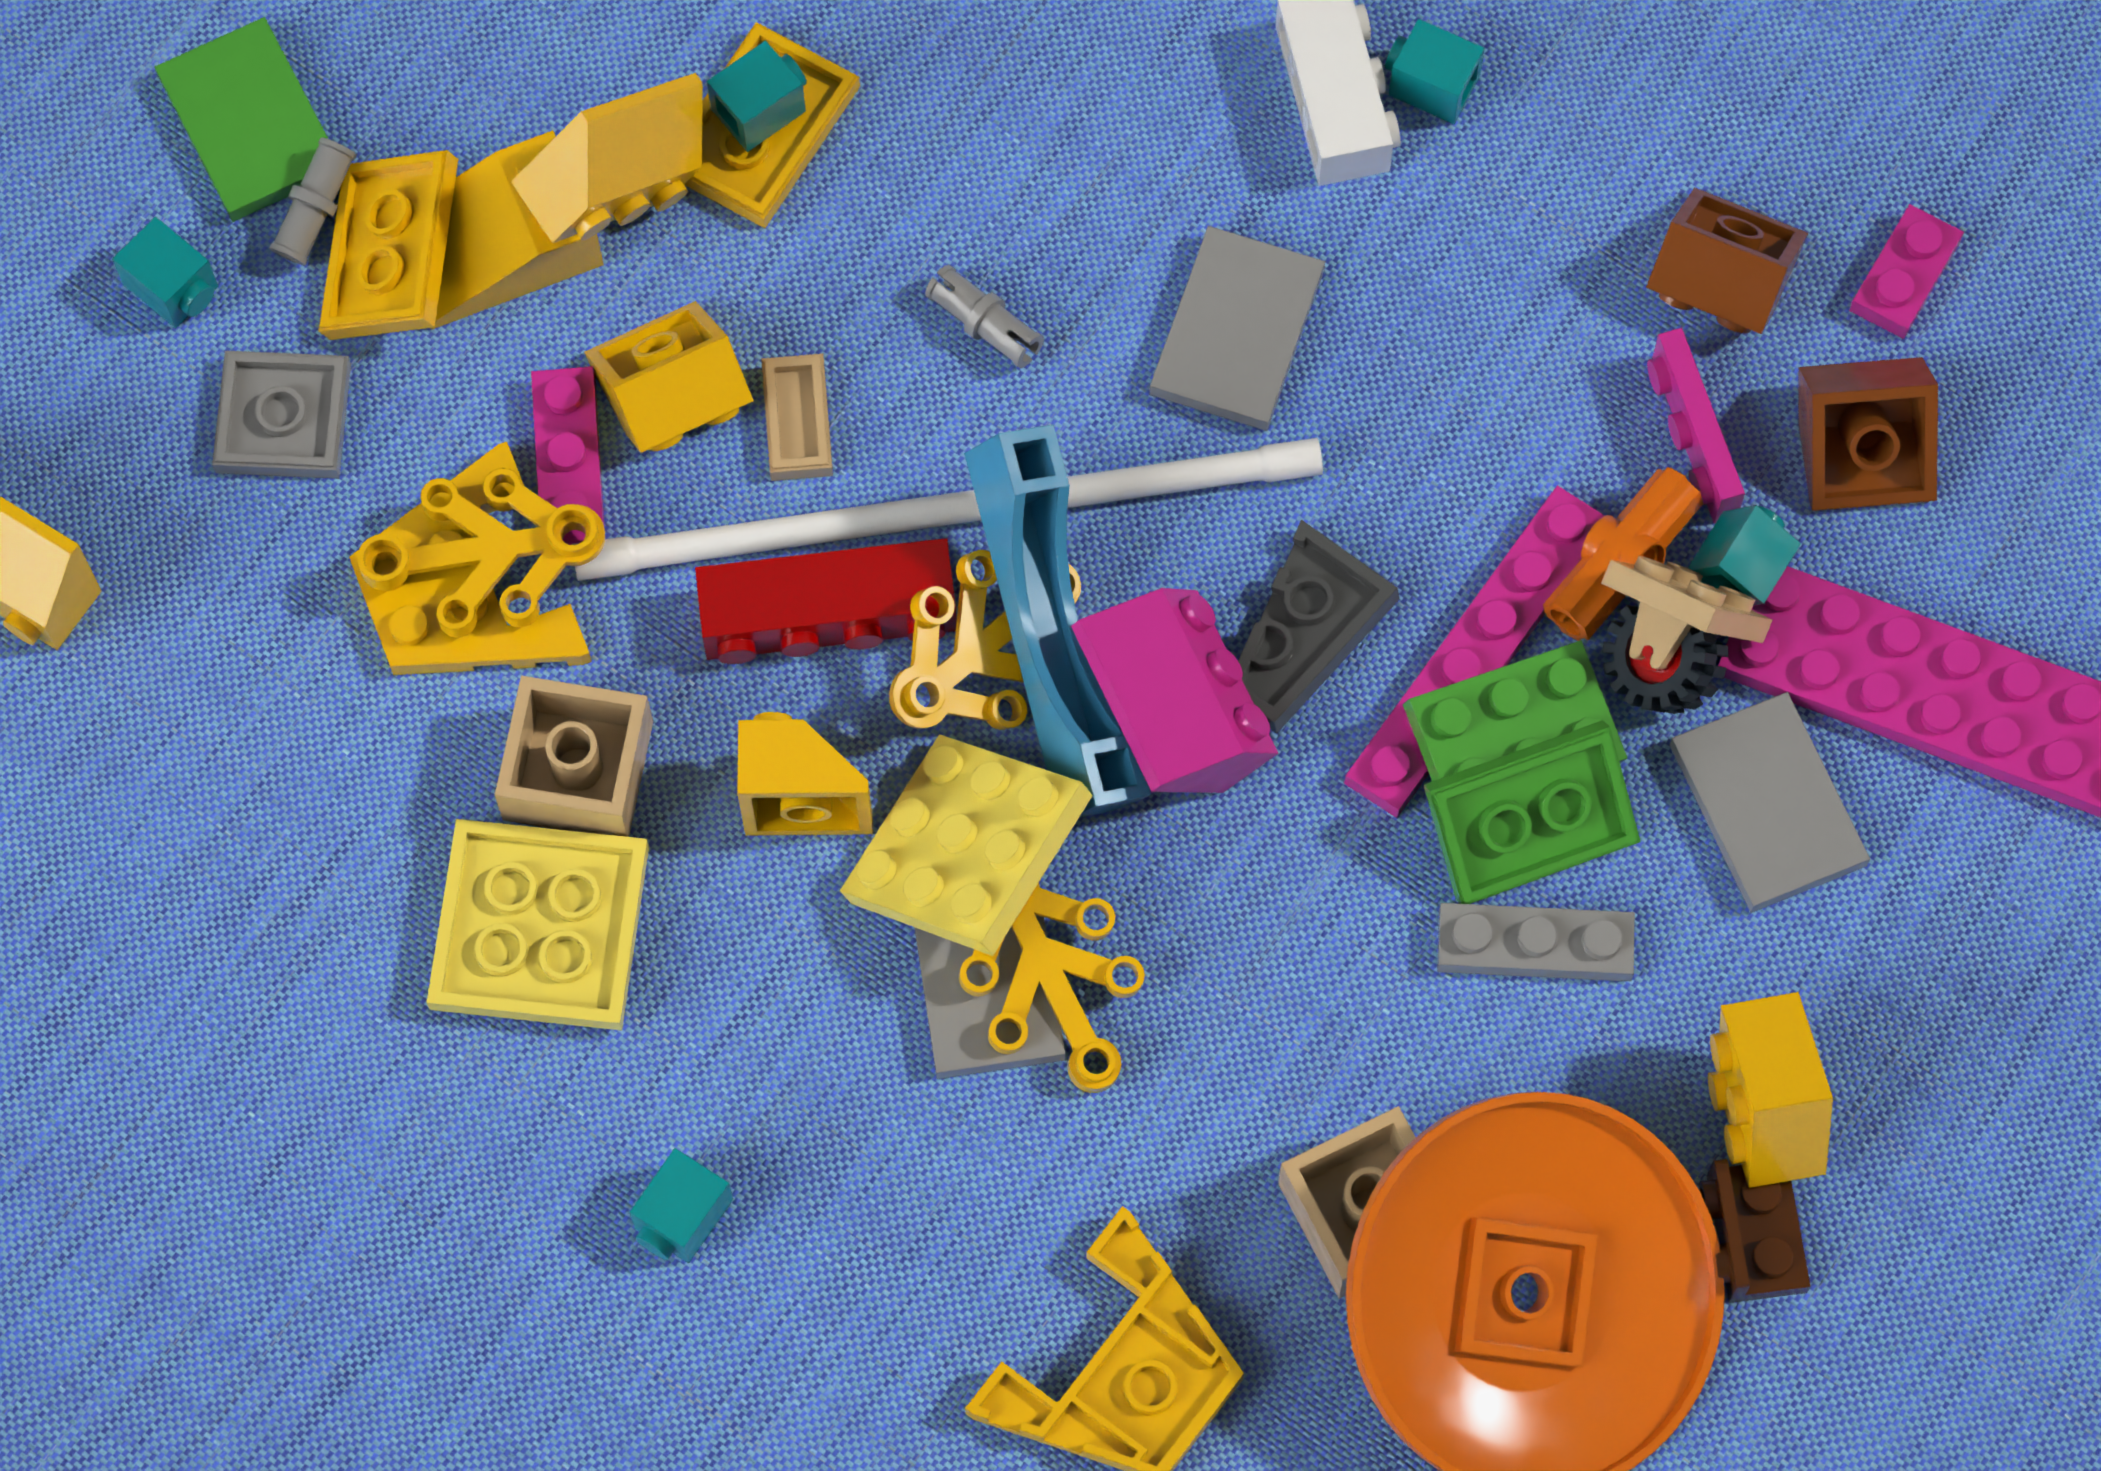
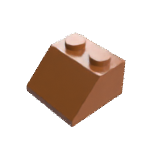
[1646,187,1808,334]
[1798,357,1938,511]

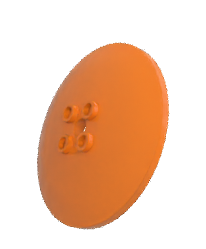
[1346,1092,1725,1471]

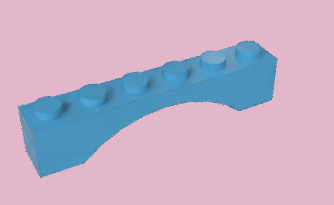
[964,424,1151,818]

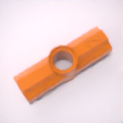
[1543,467,1704,641]

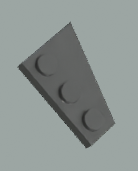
[1238,519,1399,734]

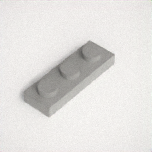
[1437,903,1635,982]

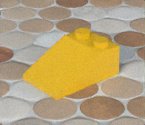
[430,130,604,330]

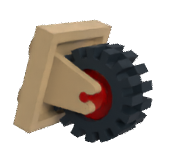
[1601,556,1773,714]

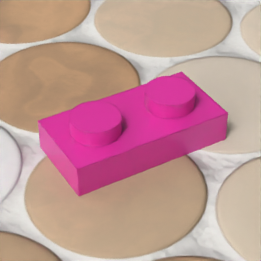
[1849,204,1964,339]

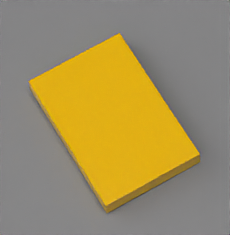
[684,22,860,228]
[319,150,459,340]

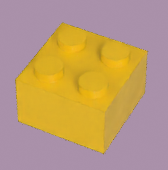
[1708,992,1833,1188]

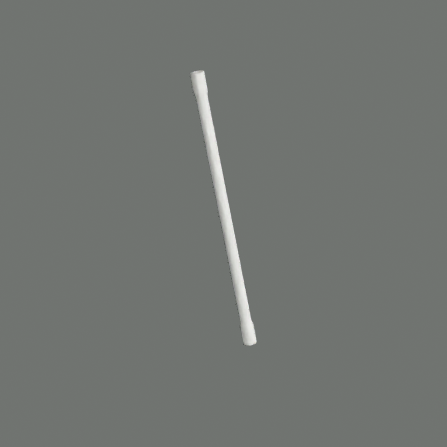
[572,438,1323,581]

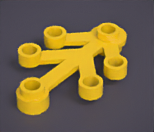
[357,468,605,637]
[889,550,1081,730]
[959,883,1145,1093]

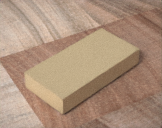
[761,353,833,481]

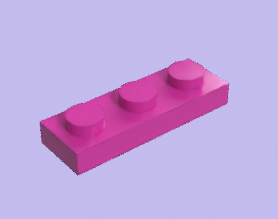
[1647,328,1745,524]
[531,366,605,545]

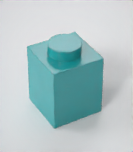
[1384,18,1485,124]
[707,40,807,152]
[112,216,219,329]
[1688,505,1801,606]
[629,1148,733,1264]

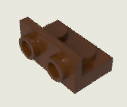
[1699,1159,1811,1303]

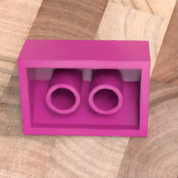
[1071,588,1279,793]

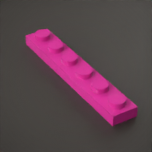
[1344,485,1605,818]

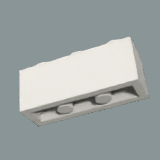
[1276,0,1401,186]

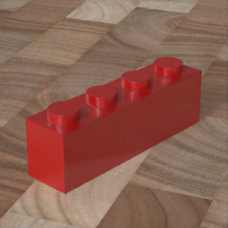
[695,538,957,664]

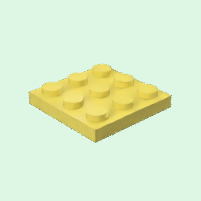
[840,734,1093,956]
[427,819,649,1031]

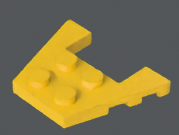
[349,441,592,675]
[965,1206,1244,1471]

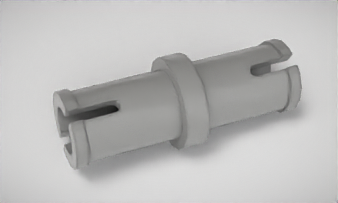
[269,137,357,266]
[925,265,1044,368]

